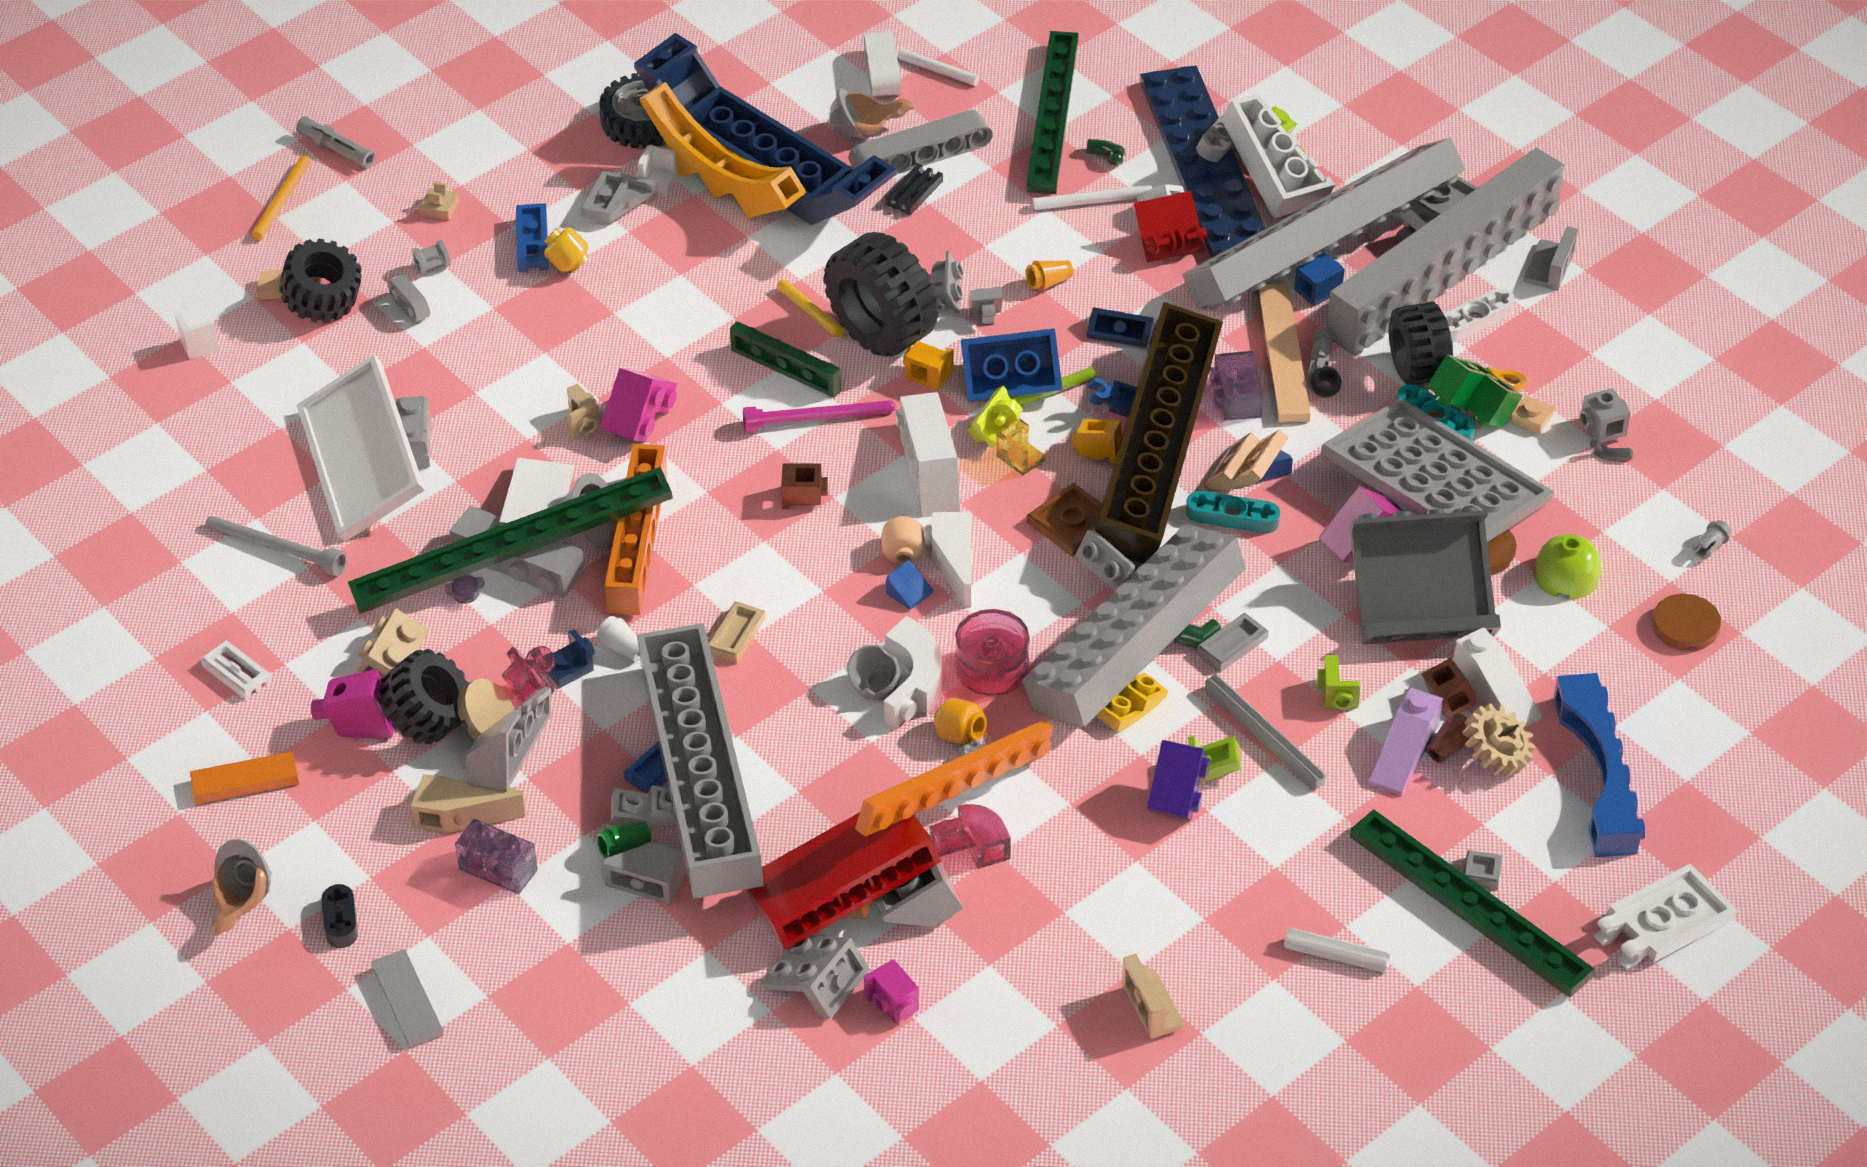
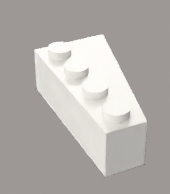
[1221,93,1336,218]
[895,392,960,517]

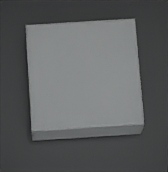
[1464,850,1503,890]

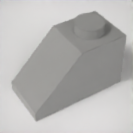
[603,842,687,905]

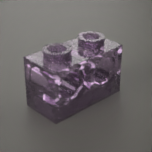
[455,819,538,895]

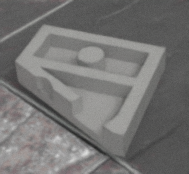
[581,170,658,223]

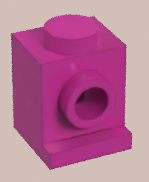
[864,959,919,1023]

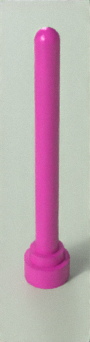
[742,400,895,433]

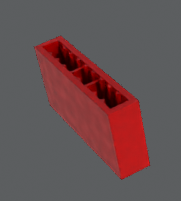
[746,812,941,950]

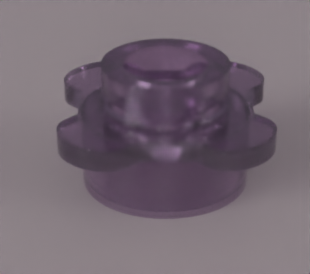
[445,574,485,603]

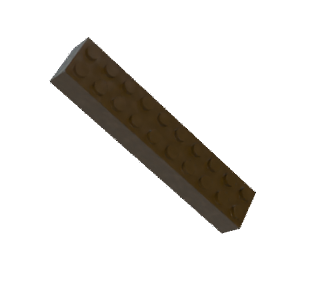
[1094,302,1223,564]

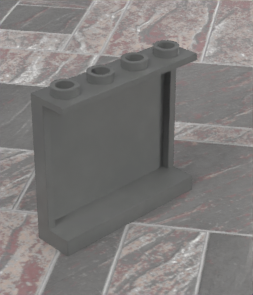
[1350,507,1501,644]

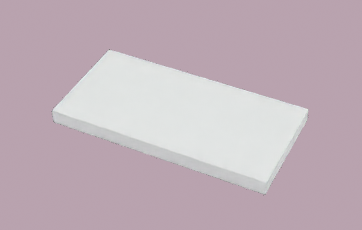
[296,354,425,542]

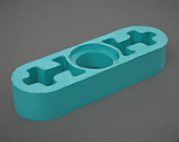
[1397,384,1476,442]
[1186,491,1280,533]

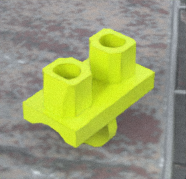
[967,386,1023,448]

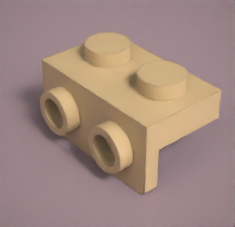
[356,608,429,676]

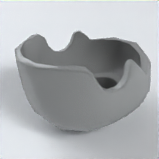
[847,644,901,699]

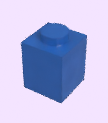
[1294,252,1345,307]

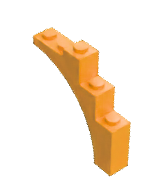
[639,82,806,218]

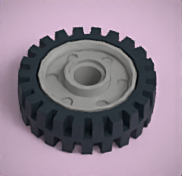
[599,73,664,149]

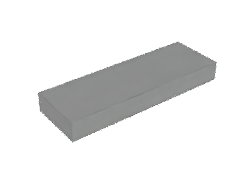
[371,949,444,1048]

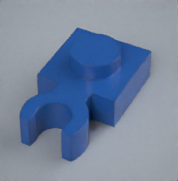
[1088,378,1136,417]

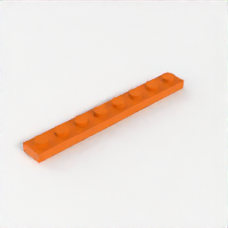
[855,720,1054,837]

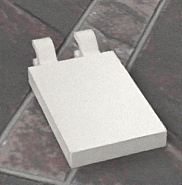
[1593,864,1738,970]

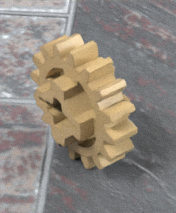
[1463,704,1536,776]

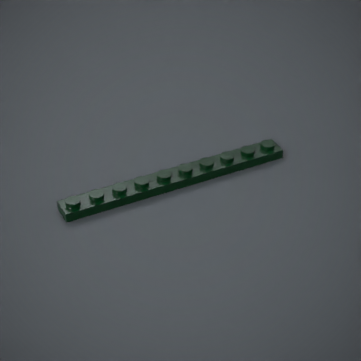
[348,467,673,614]

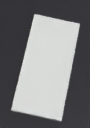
[499,458,575,526]

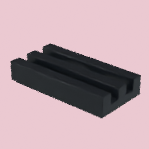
[886,163,943,215]

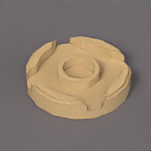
[457,678,514,740]

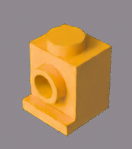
[903,341,954,391]
[1072,419,1122,463]

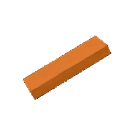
[190,751,299,805]

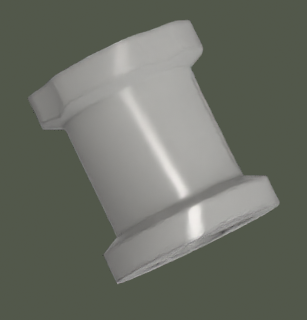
[412,240,450,275]

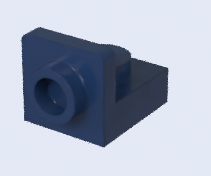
[541,629,595,688]

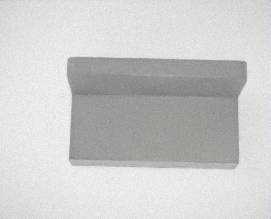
[1524,226,1579,291]

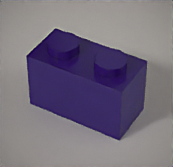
[1147,740,1210,820]

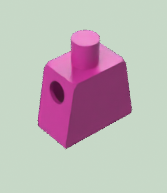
[310,669,395,738]

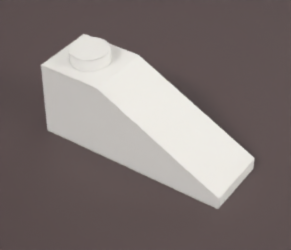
[925,512,971,607]
[1454,627,1542,728]

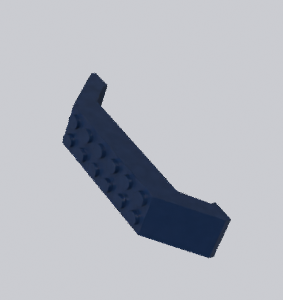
[634,33,897,225]

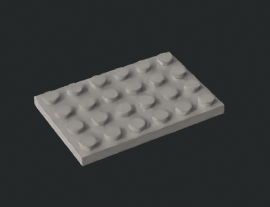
[1320,398,1554,542]

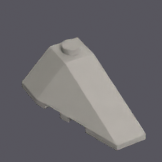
[462,686,551,791]
[875,814,964,927]

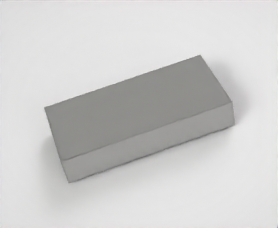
[1197,612,1269,672]

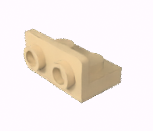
[1122,953,1183,1039]

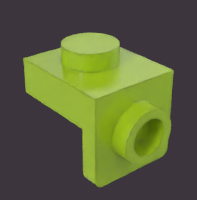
[1317,655,1361,709]
[1188,735,1242,782]

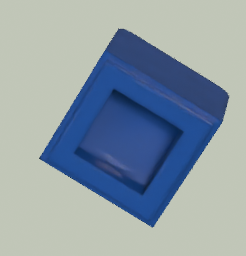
[1261,450,1293,482]
[886,561,933,610]

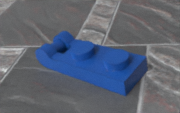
[516,203,549,272]

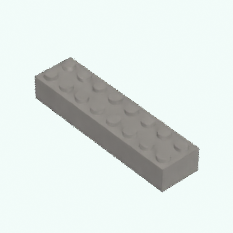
[1022,524,1246,727]

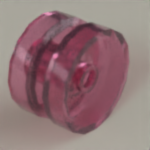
[955,609,1030,696]

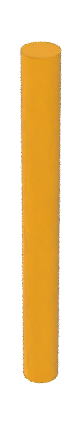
[251,155,311,241]

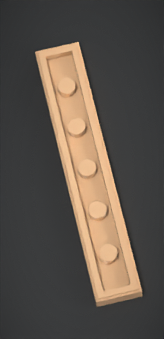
[1257,283,1311,423]

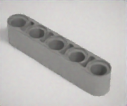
[848,110,993,175]

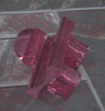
[502,646,556,702]

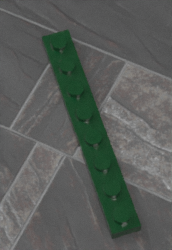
[1027,31,1079,194]
[1350,809,1595,998]

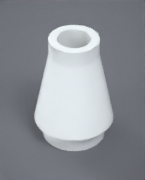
[597,616,640,662]

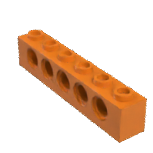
[604,444,667,615]

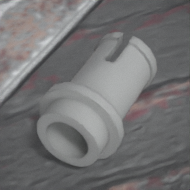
[1692,520,1731,559]

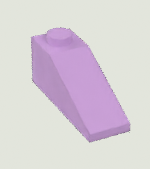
[1369,687,1443,797]

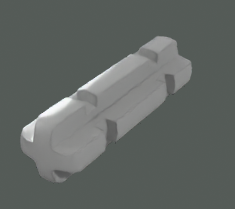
[1308,327,1334,374]

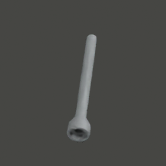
[206,516,347,577]

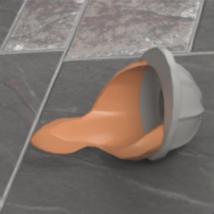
[829,89,914,139]
[212,838,272,937]

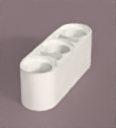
[863,31,901,97]

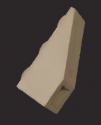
[411,774,527,834]

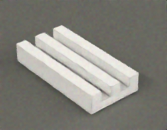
[201,640,272,700]

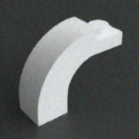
[884,616,942,729]

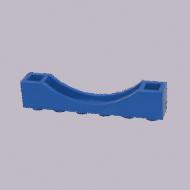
[1553,673,1645,857]

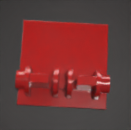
[1133,191,1207,263]

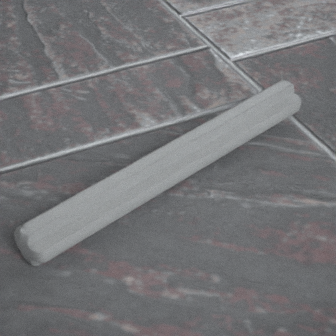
[1204,674,1327,790]

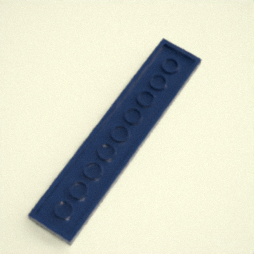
[1140,65,1266,258]

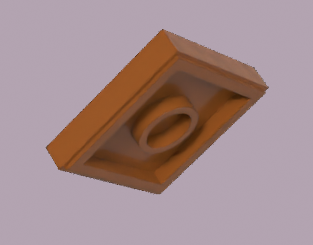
[1027,482,1102,557]

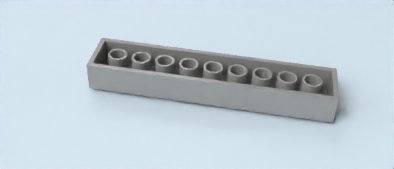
[1182,137,1466,309]
[1327,147,1565,356]
[637,623,764,899]

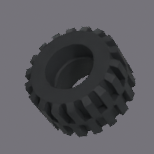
[279,238,362,323]
[1388,301,1453,385]
[378,649,469,744]

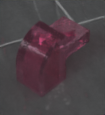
[929,804,1011,869]

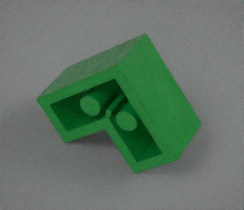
[1427,354,1523,428]

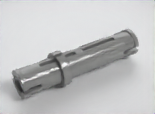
[296,116,376,169]

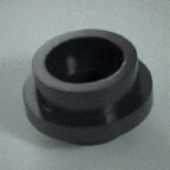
[1310,366,1342,398]

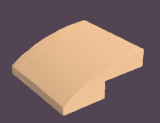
[1205,429,1288,490]

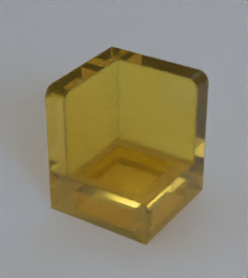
[996,418,1045,476]

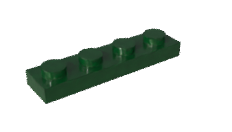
[730,321,841,398]

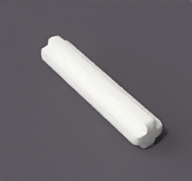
[1284,928,1391,973]

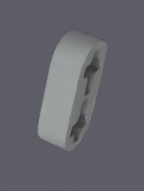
[387,274,430,323]

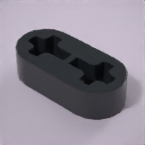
[321,884,358,948]

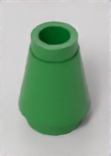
[596,822,652,859]

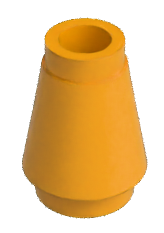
[1025,260,1073,291]

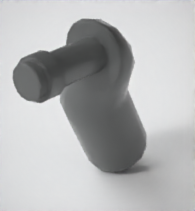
[1590,439,1634,461]

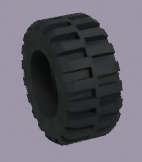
[823,232,939,357]

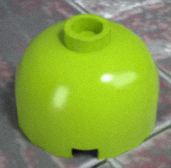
[1534,534,1602,599]

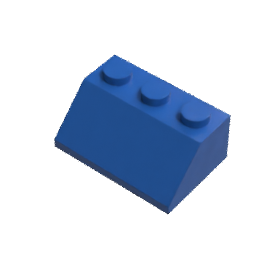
[961,328,1063,403]

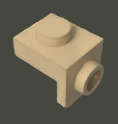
[567,383,600,440]

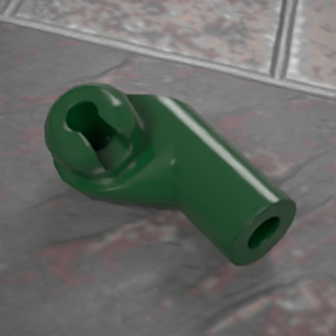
[1086,139,1126,165]
[1173,619,1221,648]

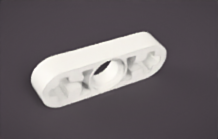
[1444,288,1515,343]

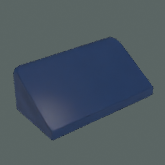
[1086,307,1155,348]

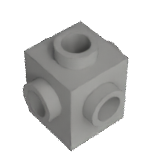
[1579,388,1631,443]

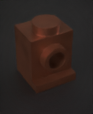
[781,463,828,509]
[1421,657,1478,717]

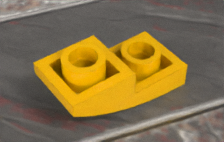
[1096,673,1168,733]

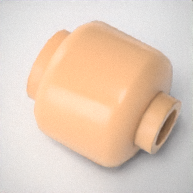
[881,516,925,565]

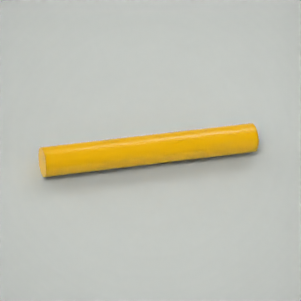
[776,279,844,338]

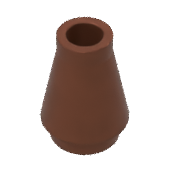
[1426,713,1470,763]

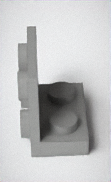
[761,936,870,1019]

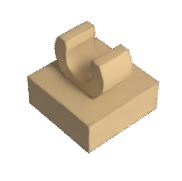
[419,182,459,221]

